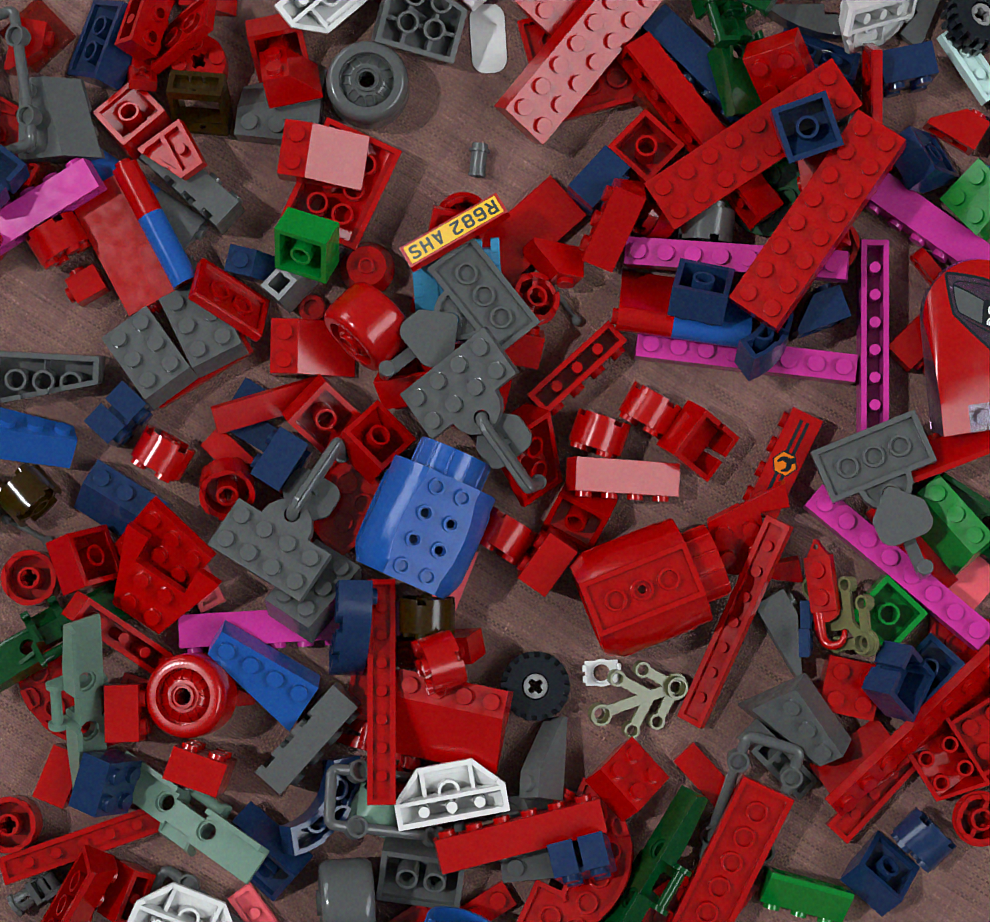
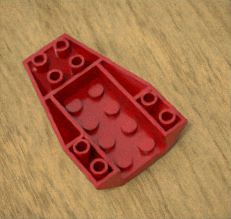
[907,677,990,802]

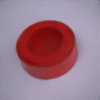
[298,294,326,320]

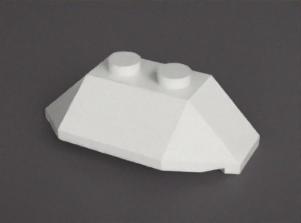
[274,0,368,34]
[838,0,918,54]
[394,758,510,831]
[127,882,233,922]

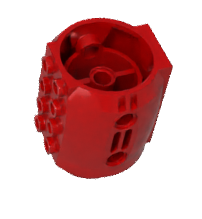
[569,517,732,657]

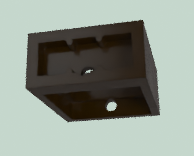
[166,70,233,136]

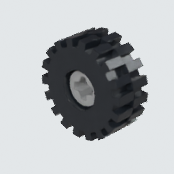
[940,0,990,56]
[501,651,570,721]

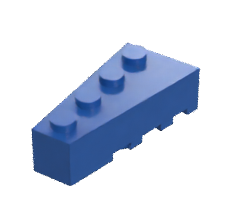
[0,407,78,468]
[207,620,320,732]

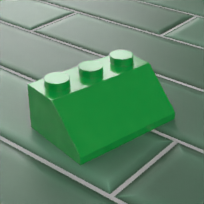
[915,474,990,576]
[757,866,855,922]

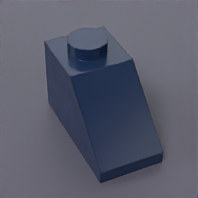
[224,244,276,284]

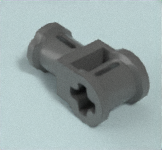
[7,870,62,917]

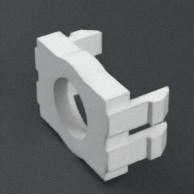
[582,659,621,687]

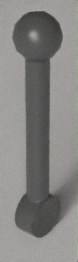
[552,284,582,326]
[1,514,53,546]

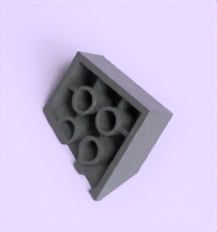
[371,0,468,64]
[234,69,328,145]
[18,76,106,166]
[738,673,851,766]
[496,793,574,883]

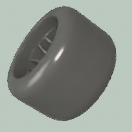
[326,41,410,129]
[316,857,376,922]

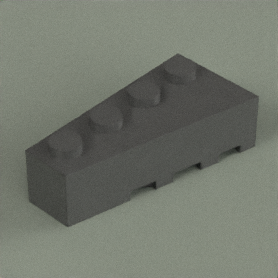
[140,154,245,235]
[0,350,106,403]
[255,681,362,794]

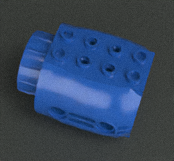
[355,436,496,599]

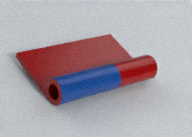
[74,158,195,317]
[611,270,752,348]

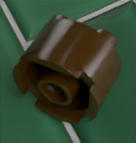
[0,463,62,527]
[399,595,455,639]

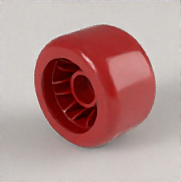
[324,282,407,371]
[146,652,238,738]

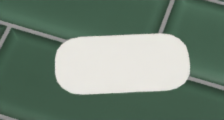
[469,4,507,73]

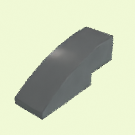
[766,4,843,42]

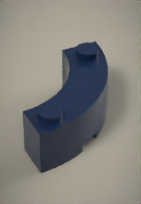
[734,312,794,381]
[329,580,378,675]
[279,755,360,856]

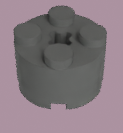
[678,201,736,243]

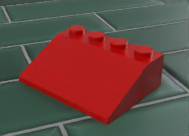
[281,117,402,251]
[396,669,513,774]

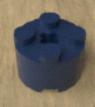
[891,807,957,873]

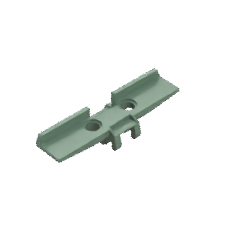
[46,614,109,787]
[125,751,270,885]

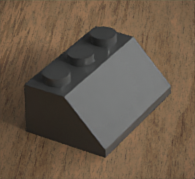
[376,837,465,908]

